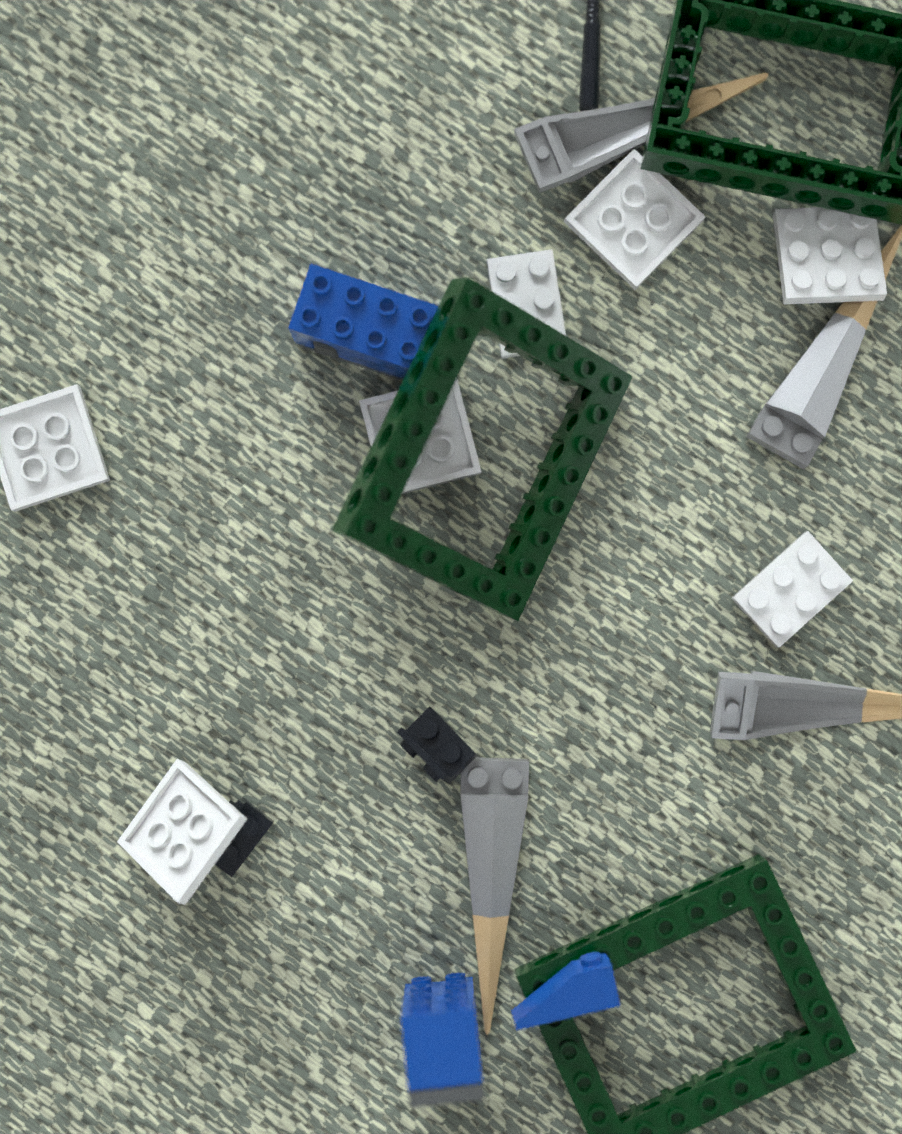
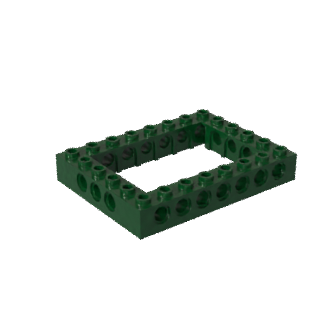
[640,0,902,225]
[331,277,633,621]
[514,854,857,1134]

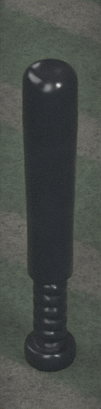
[579,0,601,111]

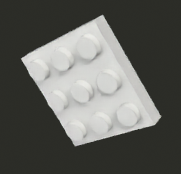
[564,149,706,290]
[773,207,887,305]
[359,379,482,494]
[0,384,110,512]
[117,759,247,905]

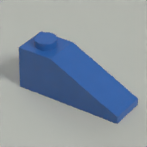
[511,952,620,1031]

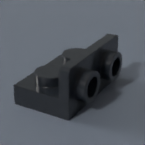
[397,706,478,784]
[215,797,274,877]

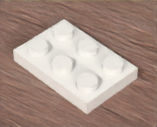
[487,249,566,358]
[732,531,853,648]

